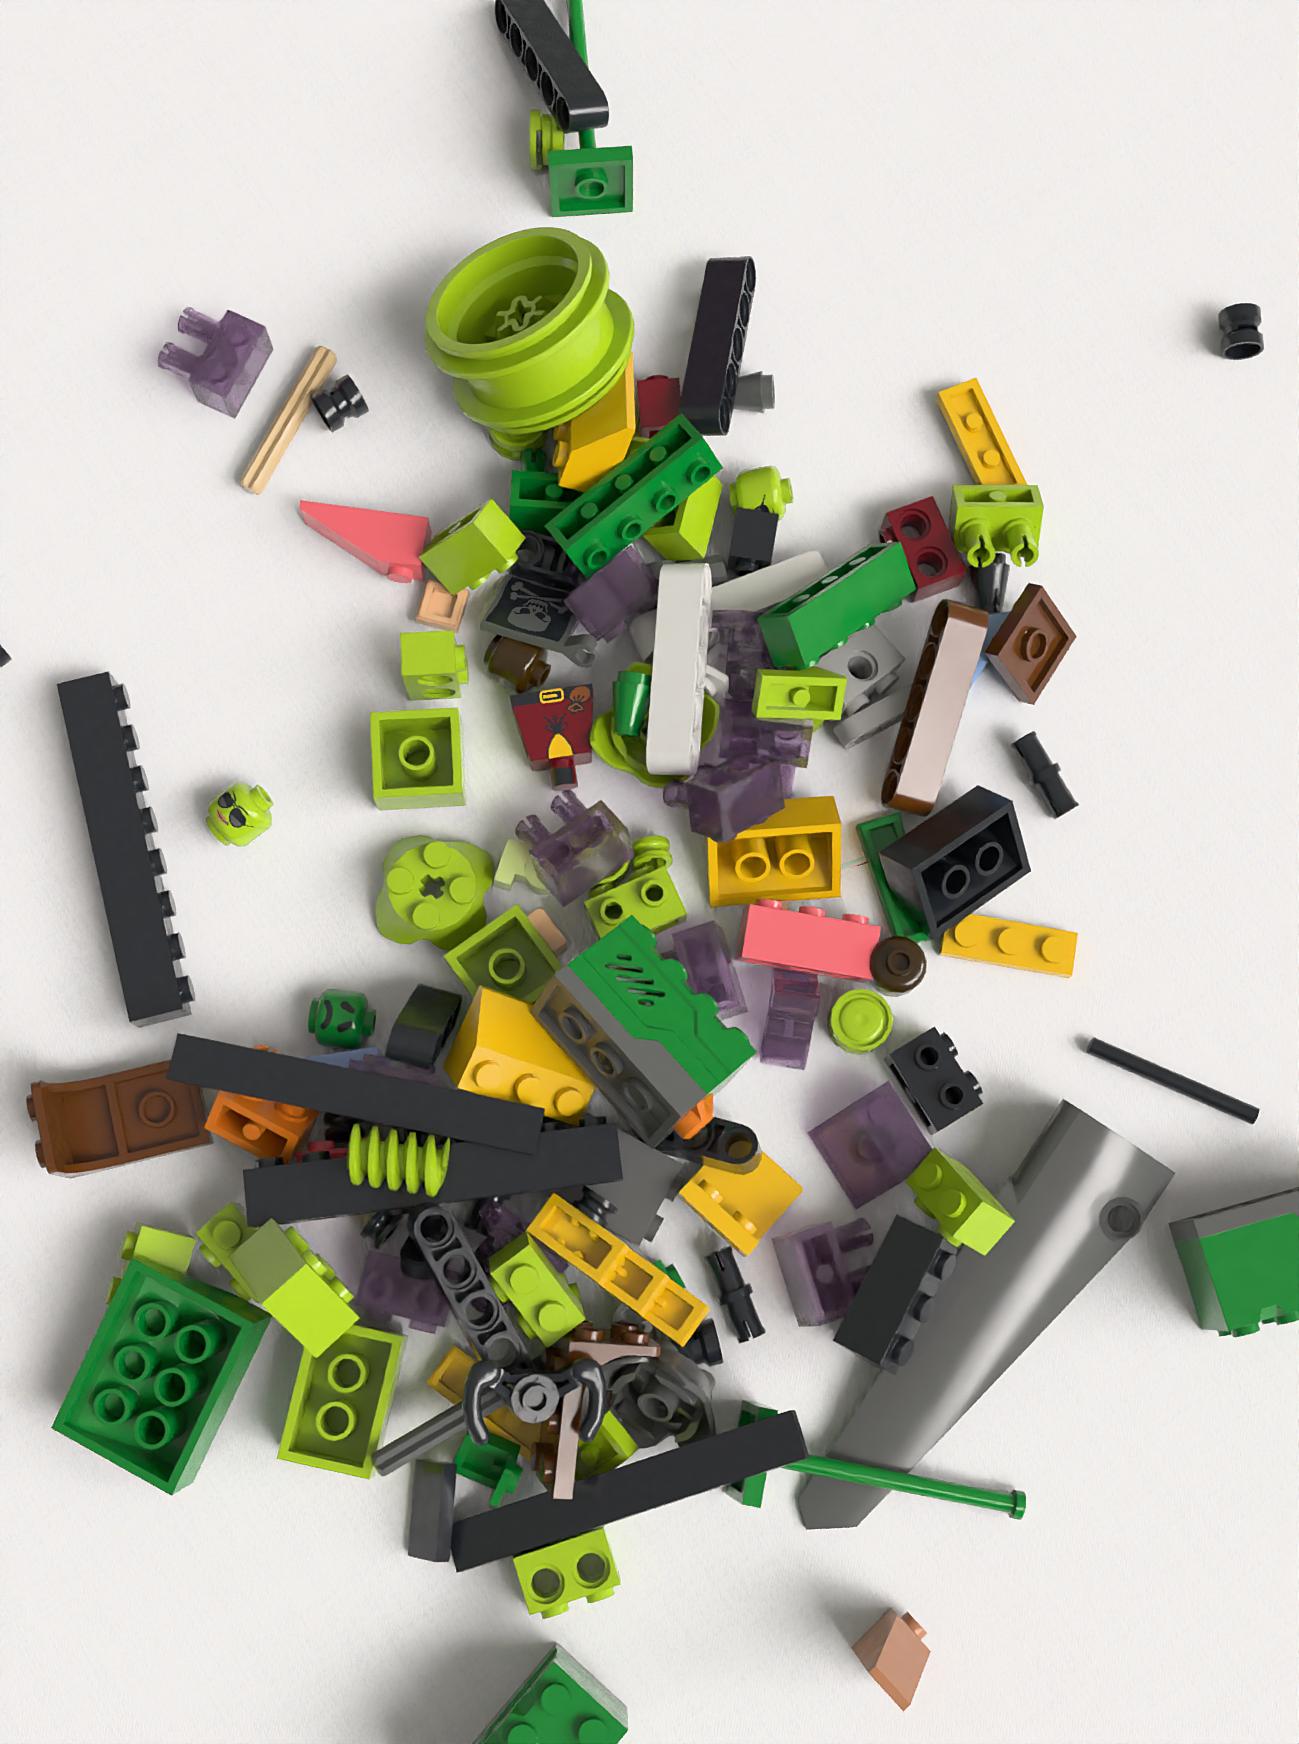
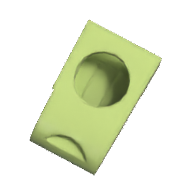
[494,838,563,895]

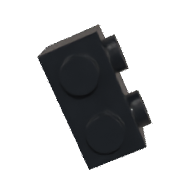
[883,1026,984,1135]

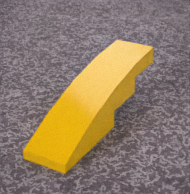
[526,1193,710,1347]

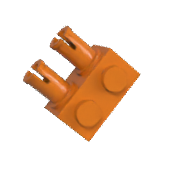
[204,1044,320,1165]

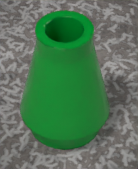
[612,671,652,738]

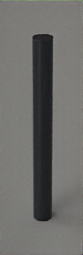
[1086,1037,1260,1125]

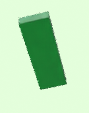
[855,812,939,944]

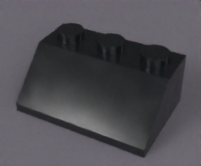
[878,785,1031,940]
[833,1214,958,1375]

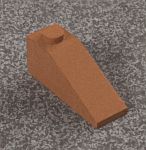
[851,1608,931,1712]

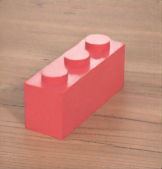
[735,899,881,983]

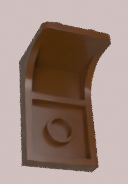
[26,1060,214,1179]
[530,1320,661,1499]

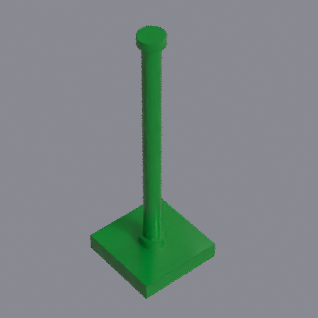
[548,0,633,217]
[725,1400,1026,1520]

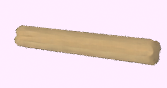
[240,346,337,495]

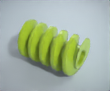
[347,1123,450,1197]

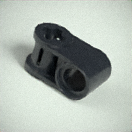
[507,530,581,593]

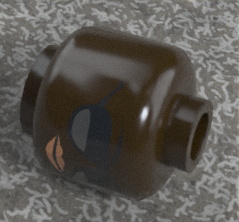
[484,635,551,694]
[869,936,927,997]

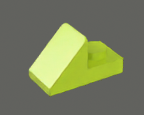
[751,666,847,720]
[574,1410,639,1482]

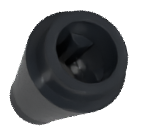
[967,553,1010,615]

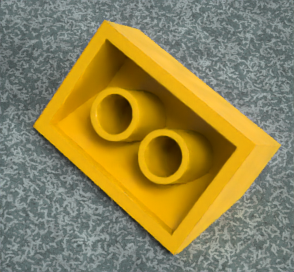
[553,352,635,492]
[703,796,841,907]
[443,985,596,1126]

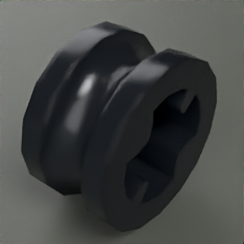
[323,1113,366,1144]
[571,1186,618,1229]
[360,1211,404,1249]

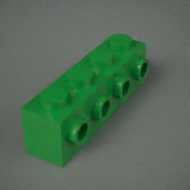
[544,413,723,579]
[757,542,916,670]

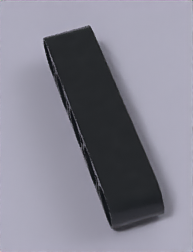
[494,0,609,134]
[678,256,756,436]
[407,1202,536,1413]

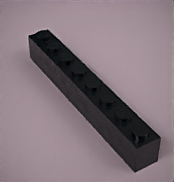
[57,671,195,1028]
[243,1116,623,1228]

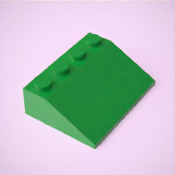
[51,1257,272,1496]

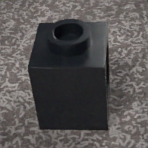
[726,507,779,577]

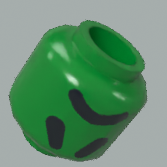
[308,989,376,1050]

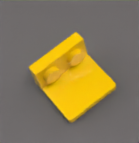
[677,1141,803,1257]

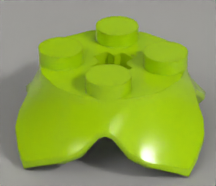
[590,662,720,789]
[375,835,494,952]

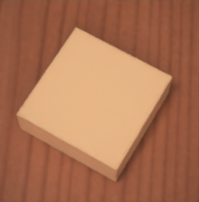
[416,579,470,634]
[527,908,567,957]

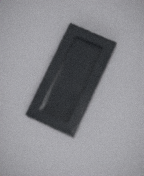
[408,1459,457,1562]

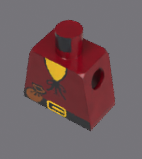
[510,684,593,791]

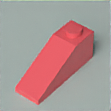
[299,500,432,583]

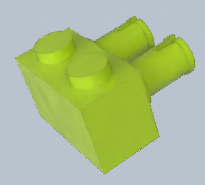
[948,485,1044,567]

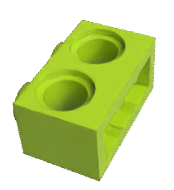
[400,630,469,701]
[513,1526,621,1619]

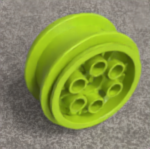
[424,227,635,434]

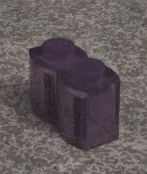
[561,545,659,643]

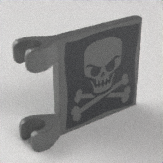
[480,574,618,668]

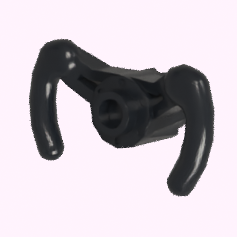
[462,1357,607,1446]

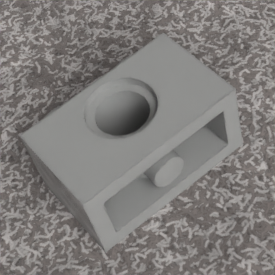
[814,624,906,723]

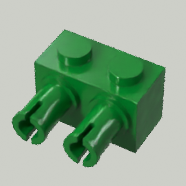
[509,448,585,537]

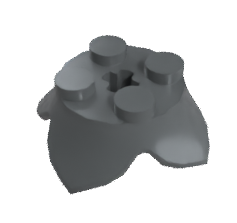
[601,1340,716,1449]

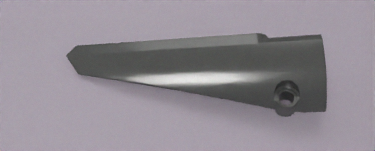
[797,1099,1176,1530]

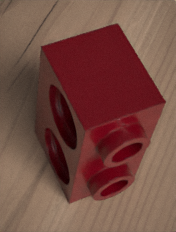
[878,496,966,603]

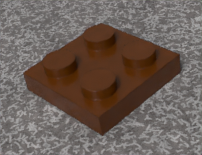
[984,583,1077,705]

